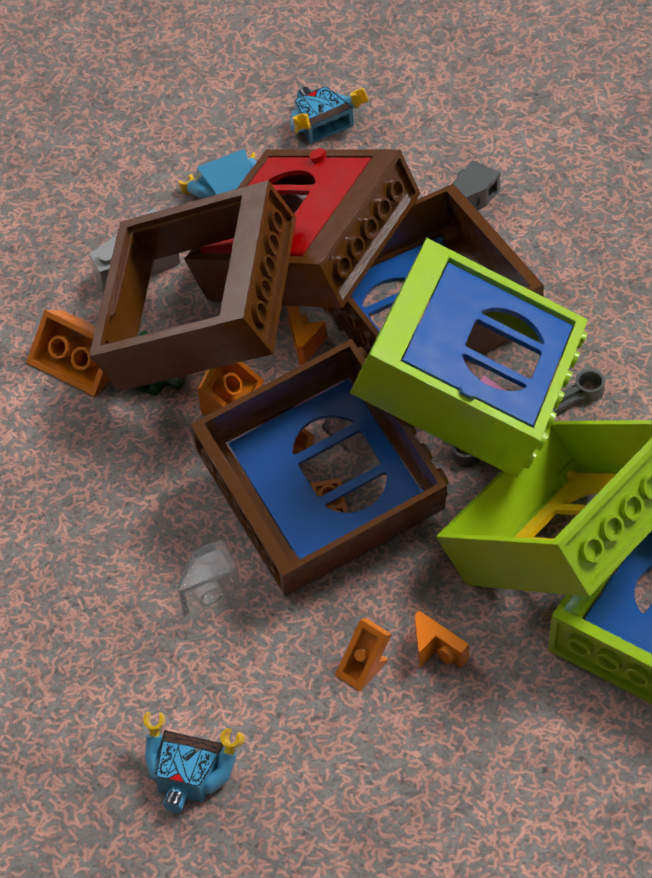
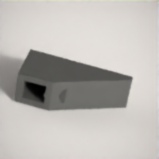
[447,160,500,210]

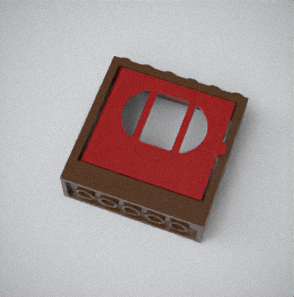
[184,148,421,308]

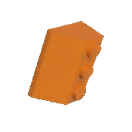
[26,310,110,397]

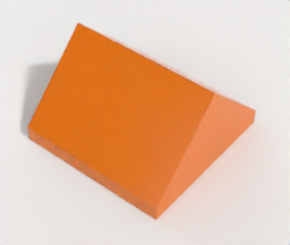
[197,362,264,415]

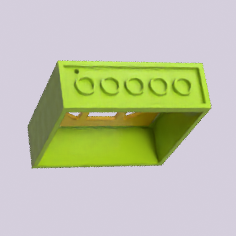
[436,420,652,597]

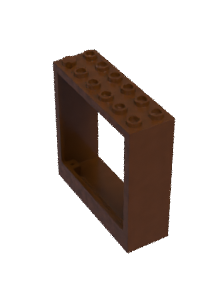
[89,180,297,391]

